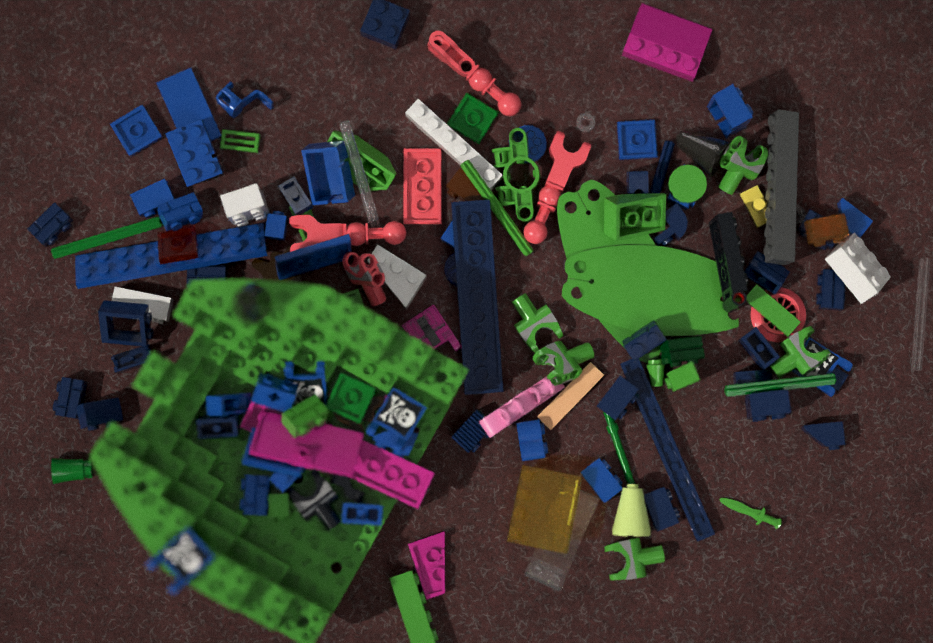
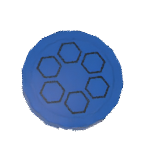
[509,125,546,163]

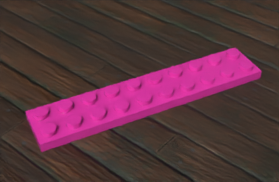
[240,402,434,509]

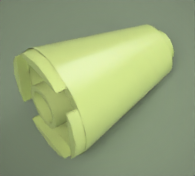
[612,484,651,536]

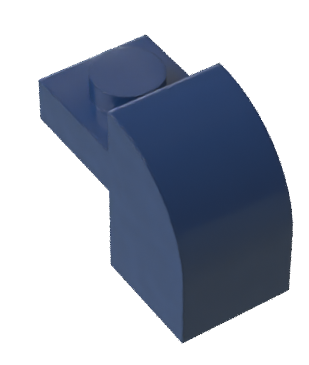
[654,203,687,246]

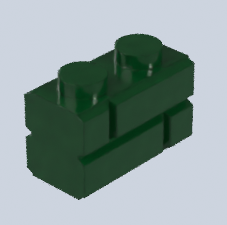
[659,336,705,367]

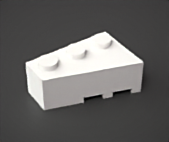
[367,245,427,310]

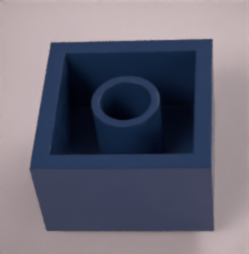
[360,0,410,49]
[744,389,791,422]

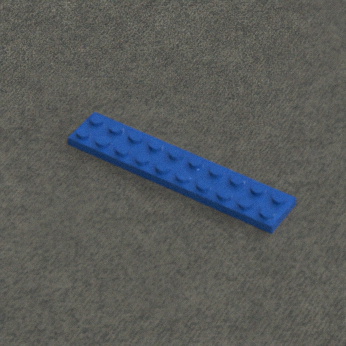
[75,223,267,289]

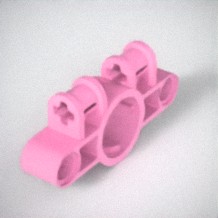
[479,376,565,438]

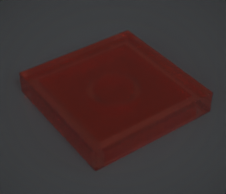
[157,226,198,265]

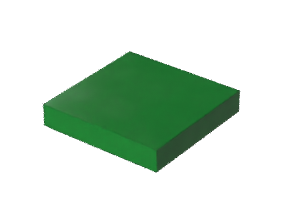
[447,93,499,145]
[326,372,377,424]

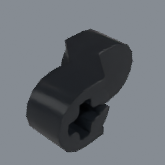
[330,473,366,504]

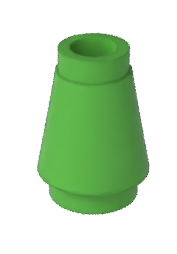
[646,358,665,387]

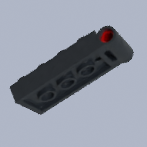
[708,212,748,313]

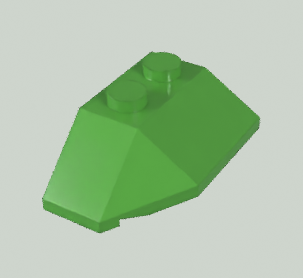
[327,130,397,191]

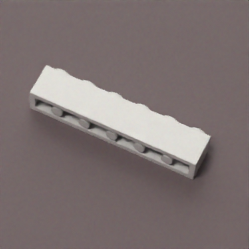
[405,99,503,191]

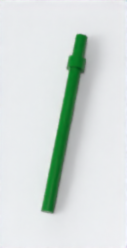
[603,412,635,484]

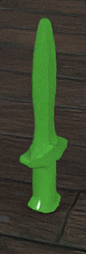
[720,498,782,529]

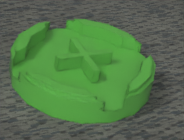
[668,165,707,204]

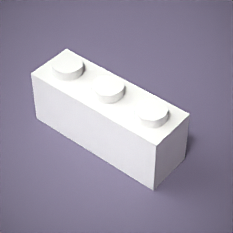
[112,287,173,324]

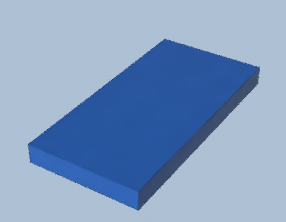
[157,68,222,141]
[275,234,352,280]

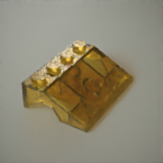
[507,465,583,554]

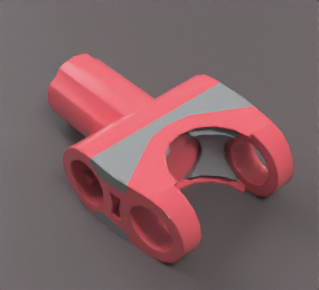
[342,252,387,306]

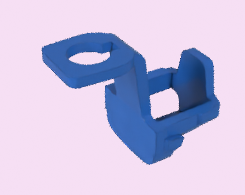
[216,81,273,119]

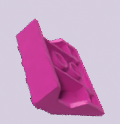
[622,3,712,82]

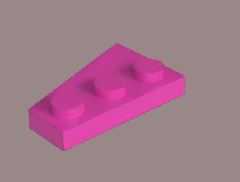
[408,532,445,600]

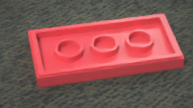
[403,148,442,225]

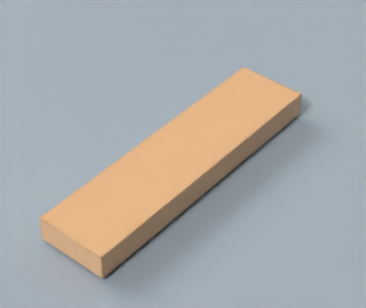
[537,362,604,430]

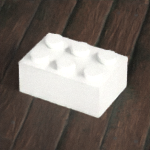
[220,183,270,227]
[825,233,891,304]

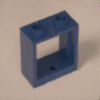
[98,300,154,347]

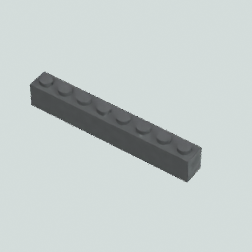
[764,109,799,265]

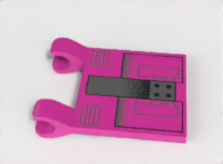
[402,305,461,351]

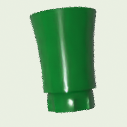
[51,458,93,485]

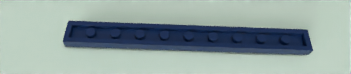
[620,359,715,542]

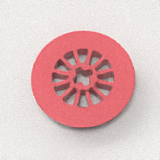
[751,287,806,342]

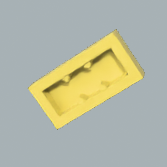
[740,185,767,228]

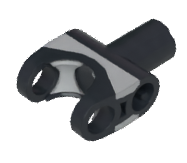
[288,470,342,532]

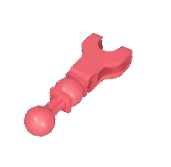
[428,30,522,116]
[523,130,591,244]
[289,215,407,252]

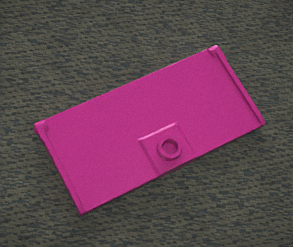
[250,410,364,477]

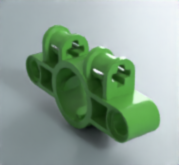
[492,128,541,222]

